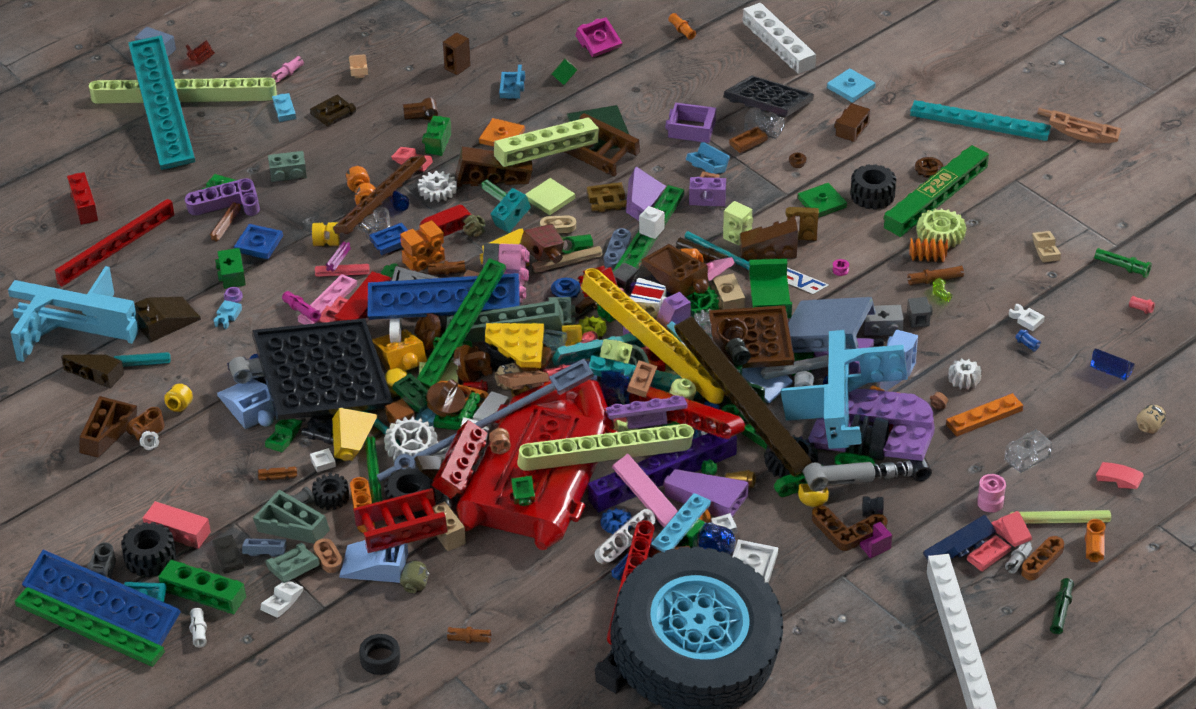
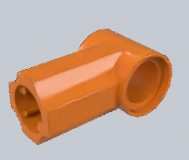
[1085,519,1106,562]

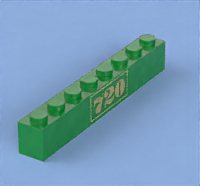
[883,145,989,237]

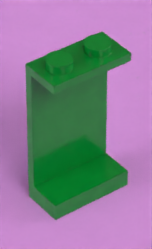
[749,259,792,318]

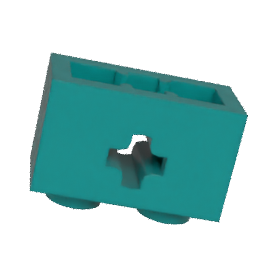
[490,188,531,233]

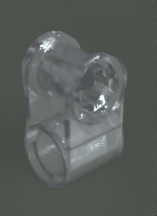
[356,208,391,240]

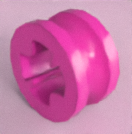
[832,259,849,276]

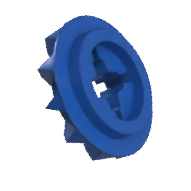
[551,277,581,299]
[600,507,632,534]

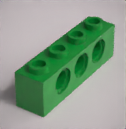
[158,560,246,615]

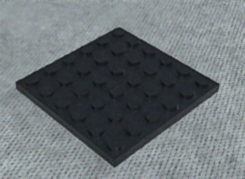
[252,318,393,421]

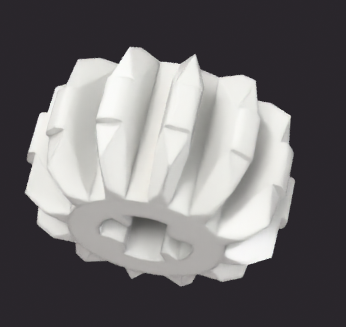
[948,358,981,390]

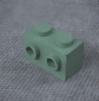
[268,151,307,182]

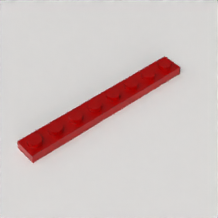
[55,199,175,287]

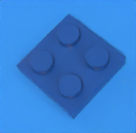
[234,224,283,259]

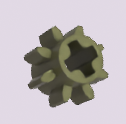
[463,214,486,237]

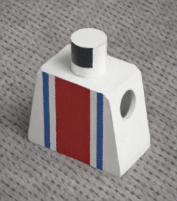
[630,278,667,317]

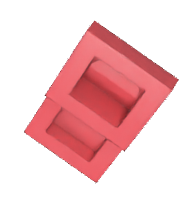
[391,147,433,172]
[318,296,348,323]
[1096,462,1144,489]

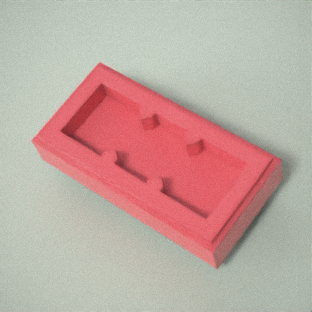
[967,535,1011,572]

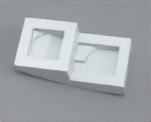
[260,581,304,618]

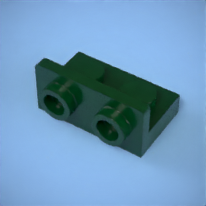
[392,373,428,414]

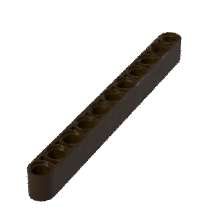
[674,316,812,477]

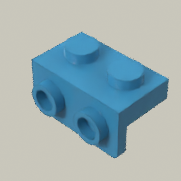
[499,65,525,99]
[686,142,730,174]

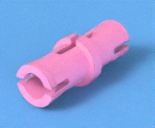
[272,56,304,82]

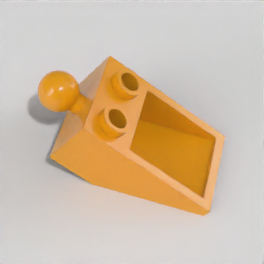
[372,329,427,371]

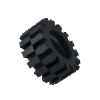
[312,473,349,510]

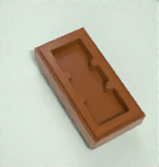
[729,127,768,153]

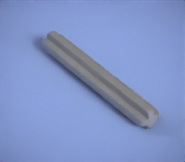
[761,355,829,379]

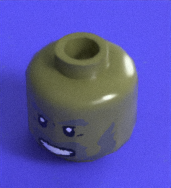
[400,561,429,593]

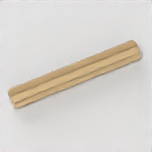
[532,246,602,273]

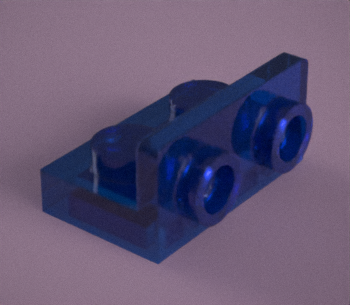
[601,370,629,407]

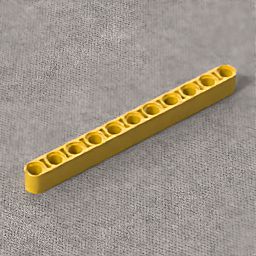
[581,268,725,404]

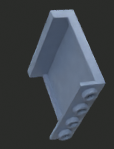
[788,297,876,353]

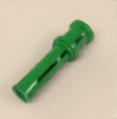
[1094,248,1152,278]

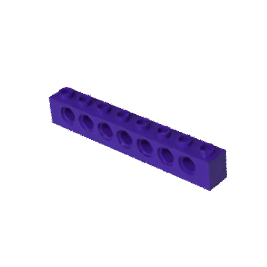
[588,433,737,513]

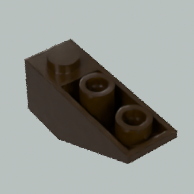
[61,354,124,389]

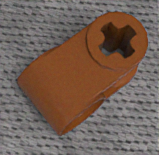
[126,407,165,442]

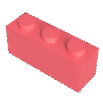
[143,501,211,549]

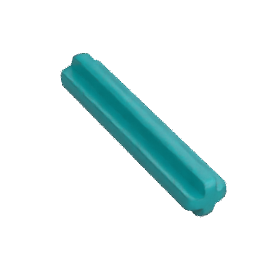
[114,352,171,367]

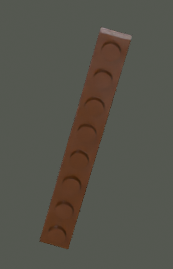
[333,155,426,234]

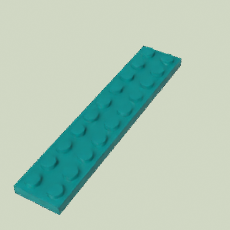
[128,35,196,170]

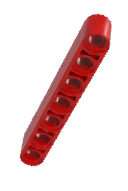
[629,387,745,439]
[607,520,654,645]

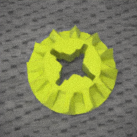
[577,315,607,337]

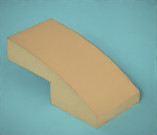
[1032,231,1061,262]

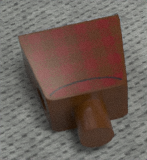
[520,224,564,264]

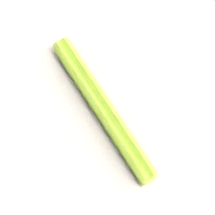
[1010,510,1111,524]

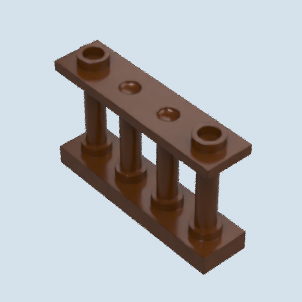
[563,113,640,177]

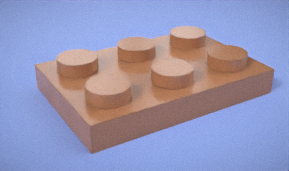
[498,370,549,389]

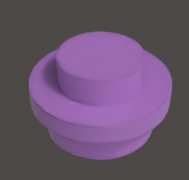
[224,287,243,303]

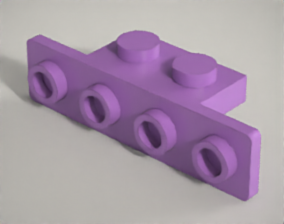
[606,395,687,429]

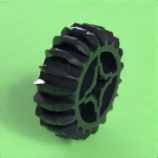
[764,435,818,479]

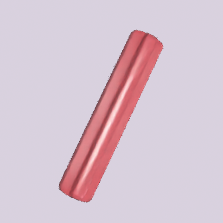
[315,264,370,277]

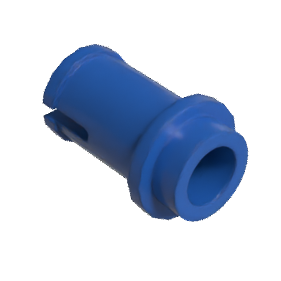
[1015,329,1041,352]

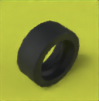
[359,634,401,675]

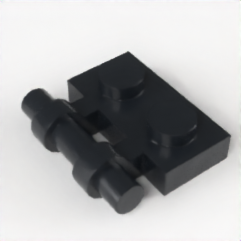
[301,414,334,444]

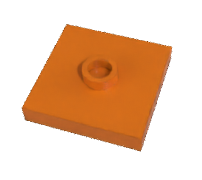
[479,118,525,147]

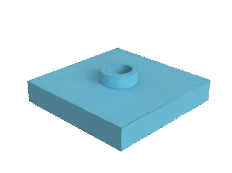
[827,68,876,103]

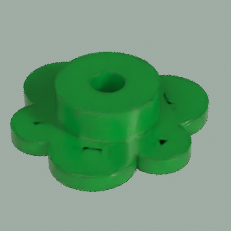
[381,263,399,278]

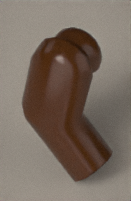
[575,297,597,314]

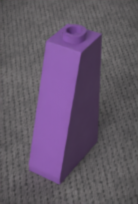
[663,469,748,517]

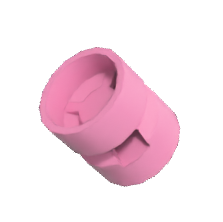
[977,474,1006,513]

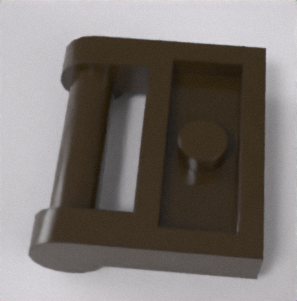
[310,95,356,127]

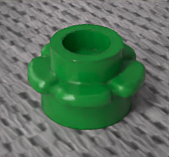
[701,459,717,476]

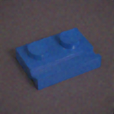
[369,223,408,255]

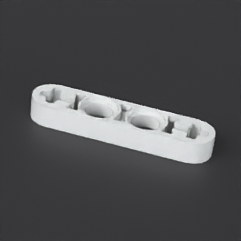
[595,509,655,564]

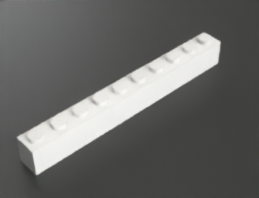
[927,554,997,709]

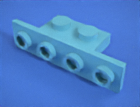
[651,493,711,553]

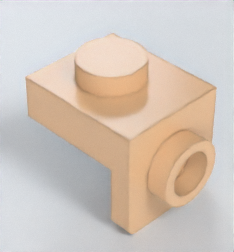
[349,54,368,78]

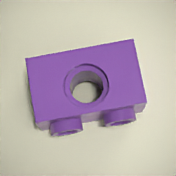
[689,177,726,206]

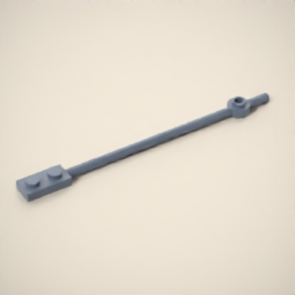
[376,359,594,482]

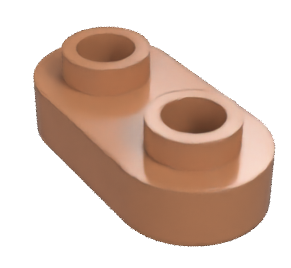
[314,539,343,573]

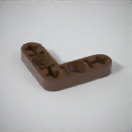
[812,505,888,551]

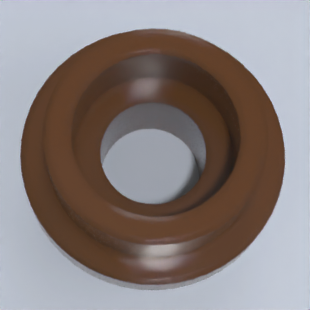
[789,152,807,168]

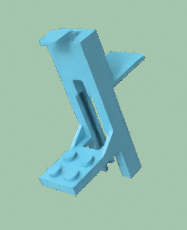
[8,266,139,362]
[781,330,908,449]

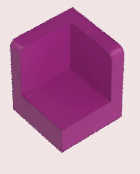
[860,522,892,558]

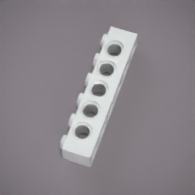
[742,3,816,74]

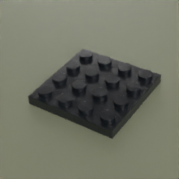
[723,75,814,118]

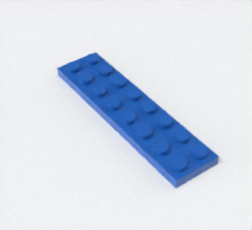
[368,273,520,320]
[22,549,181,646]

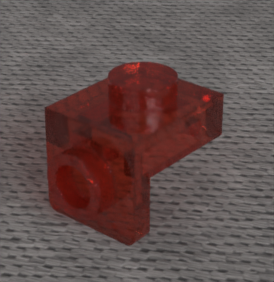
[185,40,215,65]

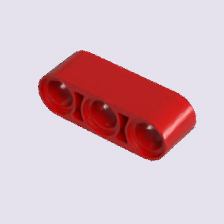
[419,204,472,237]

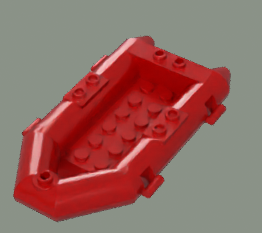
[457,379,618,550]

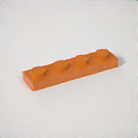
[946,393,1024,437]

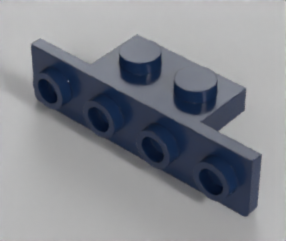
[923,515,996,561]

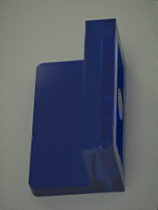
[1091,348,1135,380]

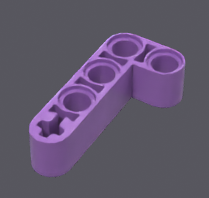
[185,178,260,216]

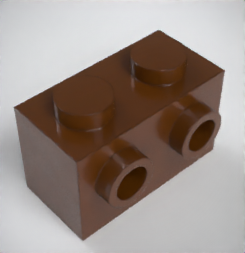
[443,32,471,75]
[834,103,870,142]

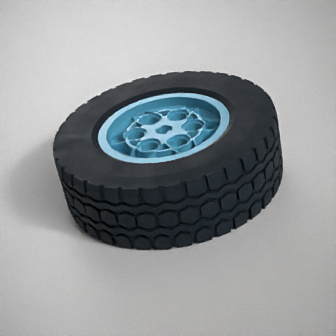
[610,547,783,709]

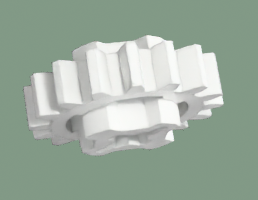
[418,171,457,202]

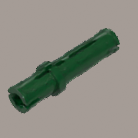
[1050,578,1074,634]

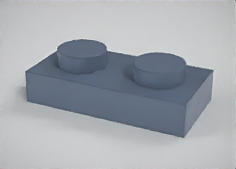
[242,539,287,557]

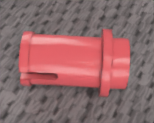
[1129,296,1155,314]

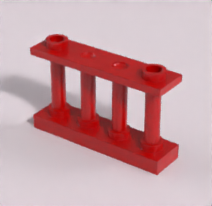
[353,488,448,553]

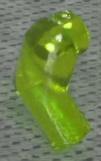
[933,278,953,302]

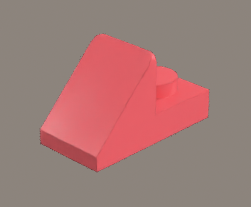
[991,511,1032,547]

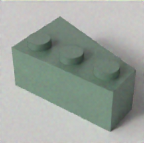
[253,490,330,544]

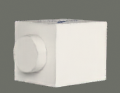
[639,206,664,239]

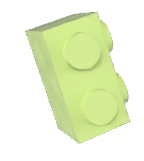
[723,201,753,245]

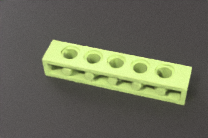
[494,117,599,167]

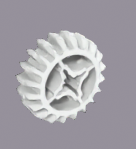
[384,416,438,466]

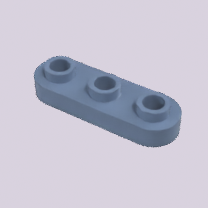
[604,228,631,270]

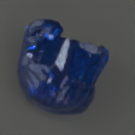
[698,522,736,554]

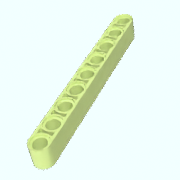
[517,424,694,471]

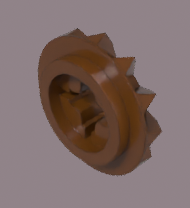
[915,157,944,178]

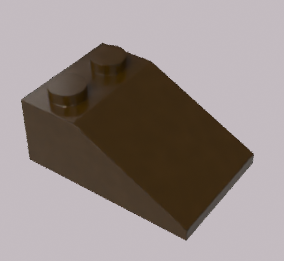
[134,297,201,342]

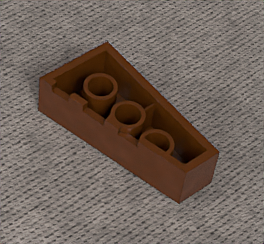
[455,146,532,187]

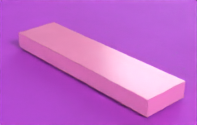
[298,274,357,325]
[612,454,678,528]

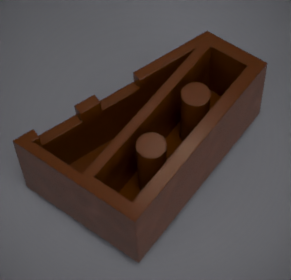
[739,216,798,261]
[79,396,137,458]

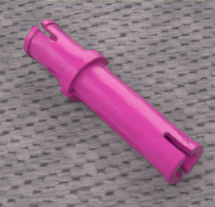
[282,291,321,322]

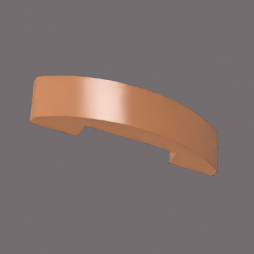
[1049,110,1122,143]

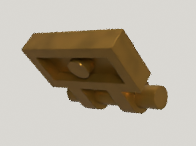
[587,182,627,212]

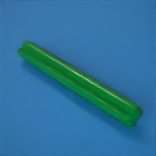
[365,436,382,503]

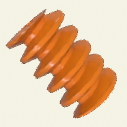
[909,238,948,262]

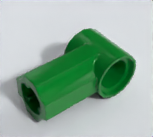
[561,234,594,254]

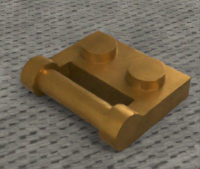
[785,207,819,241]

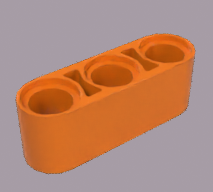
[350,477,375,533]

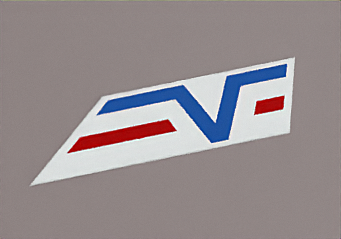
[787,267,828,294]

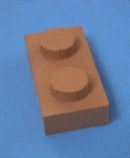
[627,360,657,398]

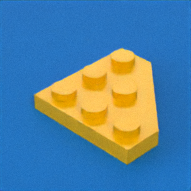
[485,323,544,368]

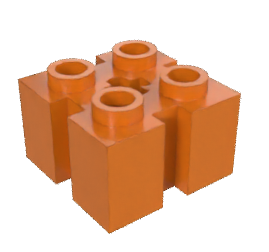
[400,220,445,272]

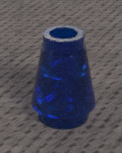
[389,190,410,212]

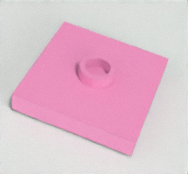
[706,257,735,281]

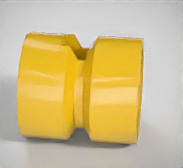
[312,222,340,247]

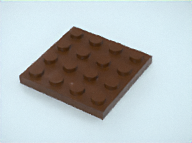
[709,306,794,368]

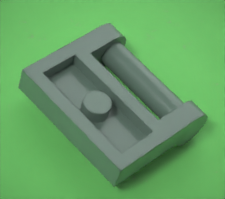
[265,542,320,583]

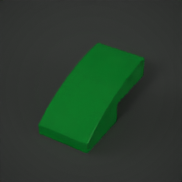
[265,419,302,453]

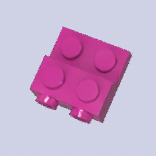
[575,17,622,58]

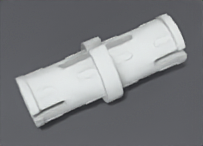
[190,608,207,648]

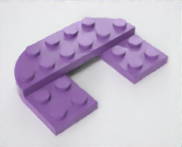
[808,388,935,461]

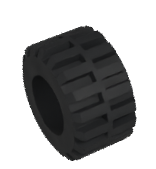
[850,164,896,209]
[384,467,436,520]
[121,522,176,577]

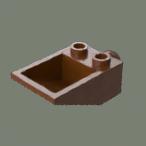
[641,244,708,297]

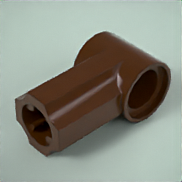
[403,98,438,121]

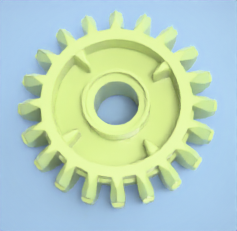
[916,208,966,249]

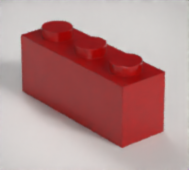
[67,172,98,225]

